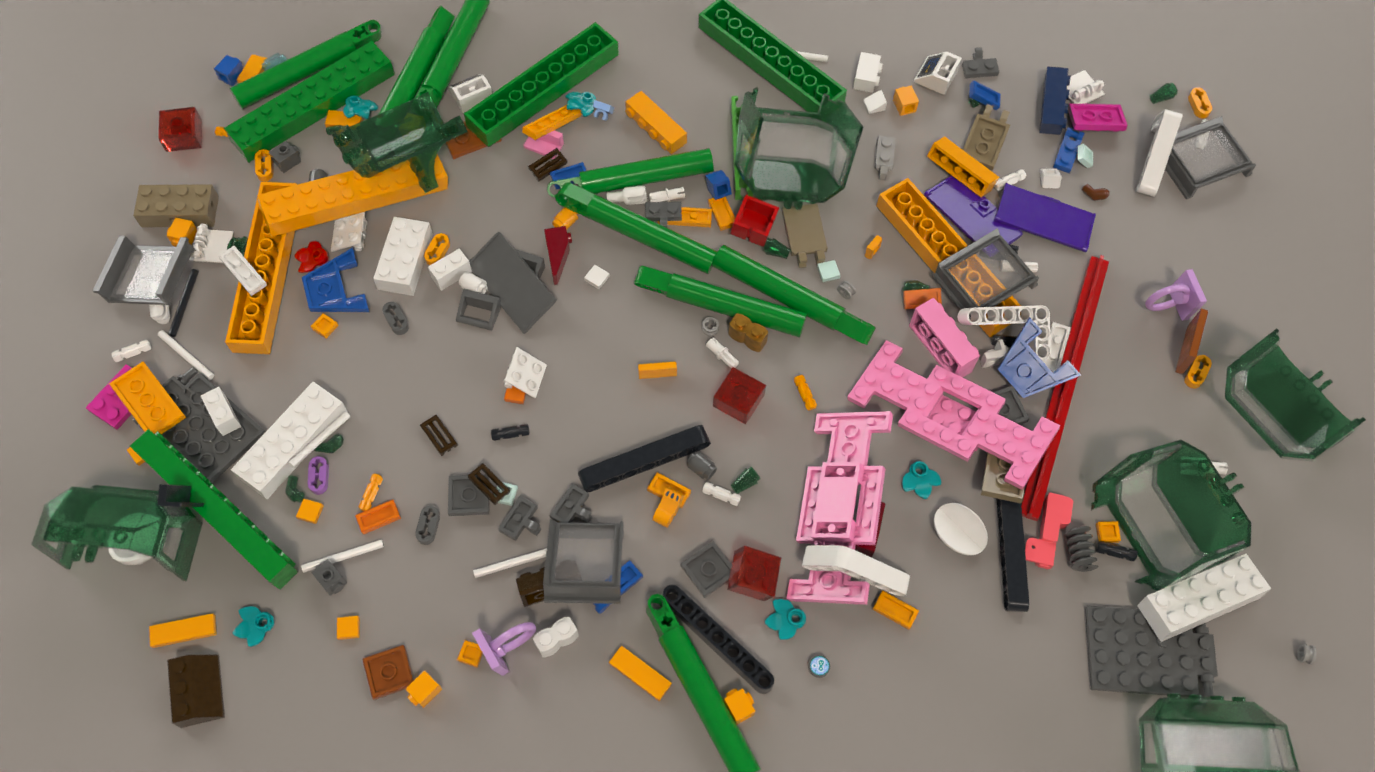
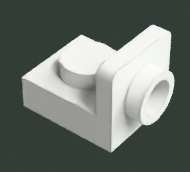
[980,340,1009,368]

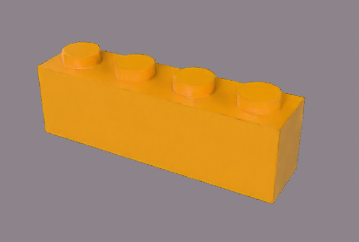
[625,91,687,155]
[927,136,1000,198]

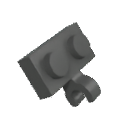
[962,47,999,79]
[645,202,682,228]
[550,484,592,523]
[498,496,541,541]

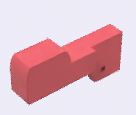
[1025,493,1073,569]

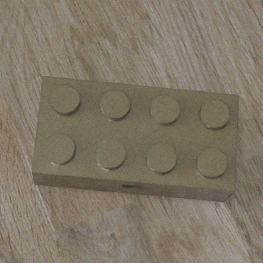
[133,184,219,227]

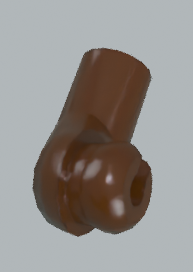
[1082,184,1110,201]

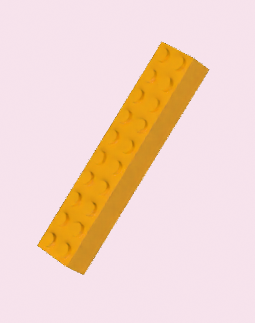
[257,149,448,237]
[877,178,1021,337]
[225,182,297,354]

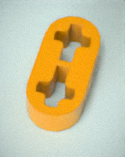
[1188,88,1212,119]
[255,149,274,182]
[424,233,450,266]
[1184,355,1212,388]

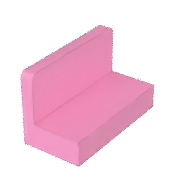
[524,122,564,159]

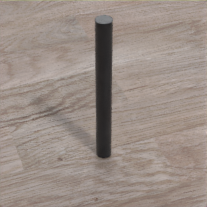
[168,269,198,337]

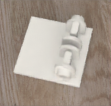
[1067,70,1105,104]
[331,212,367,252]
[189,224,234,263]
[503,347,547,398]

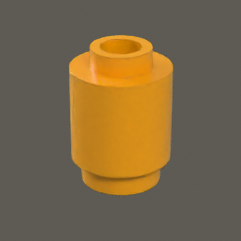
[552,207,578,230]

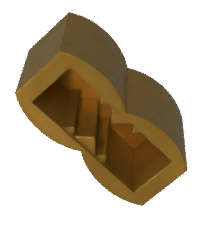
[728,314,768,352]

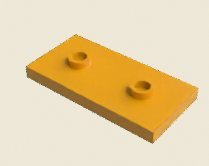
[109,361,186,435]

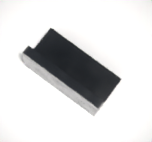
[157,484,204,507]

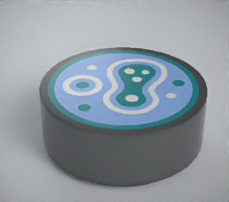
[808,655,830,678]

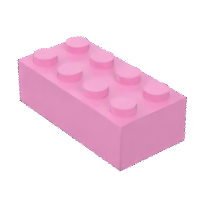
[909,298,980,377]

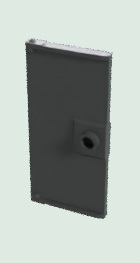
[469,232,557,334]

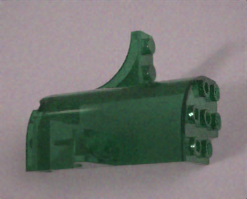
[332,92,468,193]

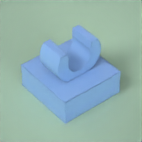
[593,100,614,121]

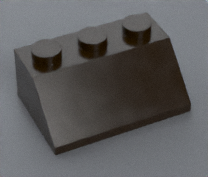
[516,560,582,607]
[167,655,225,728]

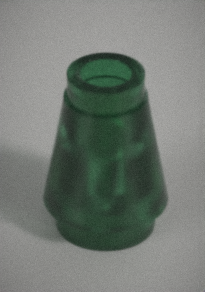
[1150,83,1178,104]
[762,237,791,259]
[730,467,760,494]

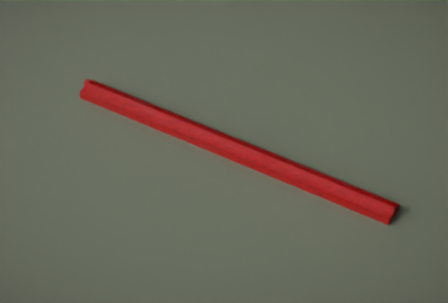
[1021,255,1109,521]

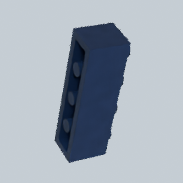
[1039,66,1071,135]

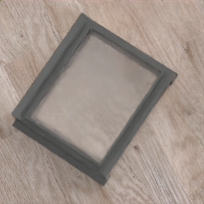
[1165,116,1256,199]
[932,228,1039,319]
[93,236,196,305]
[543,519,624,604]

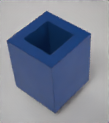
[214,55,243,87]
[705,170,732,200]

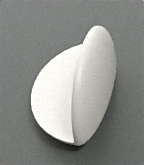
[934,503,988,555]

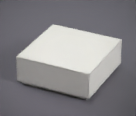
[584,265,610,289]

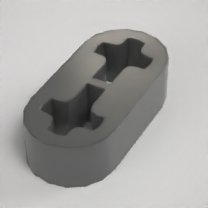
[382,302,409,335]
[415,506,440,545]

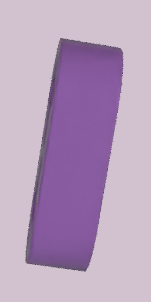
[308,456,329,495]

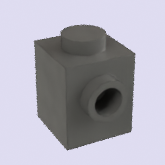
[269,141,301,173]
[311,559,347,596]

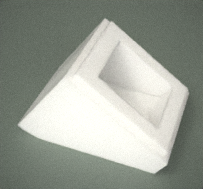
[863,90,887,114]
[1040,169,1062,188]

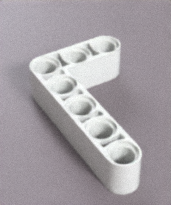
[1136,109,1183,197]
[957,305,1051,361]
[802,545,910,596]

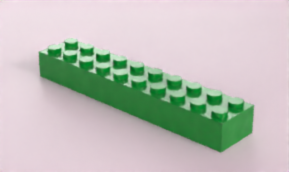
[698,0,847,123]
[464,22,619,148]
[224,41,395,163]
[130,429,298,590]

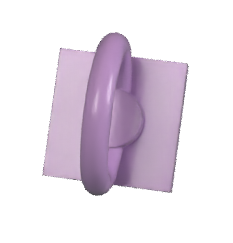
[1145,269,1207,321]
[472,622,536,676]

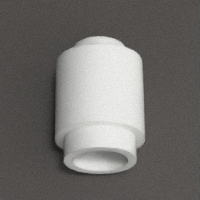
[459,272,487,294]

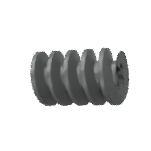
[1065,526,1098,572]

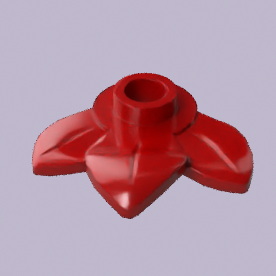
[294,241,328,273]

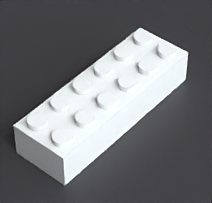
[231,382,347,500]
[1137,554,1271,642]

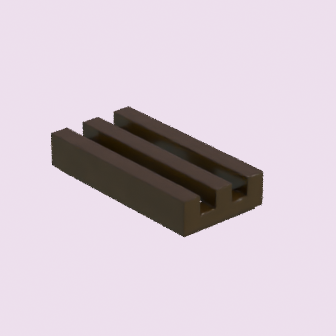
[528,148,568,182]
[420,414,458,456]
[468,463,510,505]

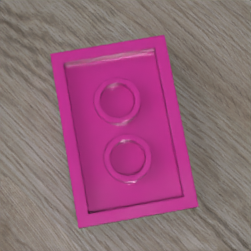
[1068,103,1128,132]
[85,364,132,430]

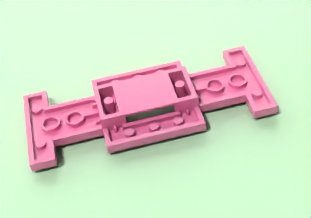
[848,340,1060,490]
[787,411,893,605]

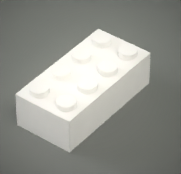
[373,217,433,296]

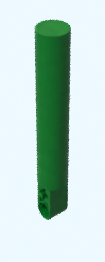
[410,0,490,124]
[371,5,455,141]
[229,20,382,109]
[546,148,714,198]
[555,183,718,274]
[712,245,876,345]
[634,266,807,338]
[646,594,761,772]

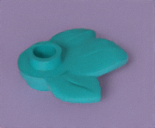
[565,92,596,117]
[343,96,378,119]
[902,461,942,499]
[765,599,806,640]
[232,606,275,647]

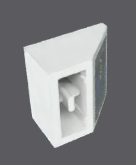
[914,52,962,95]
[448,74,492,113]

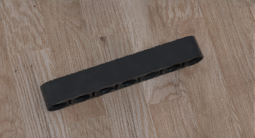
[578,425,711,492]
[996,498,1029,612]
[663,585,774,694]

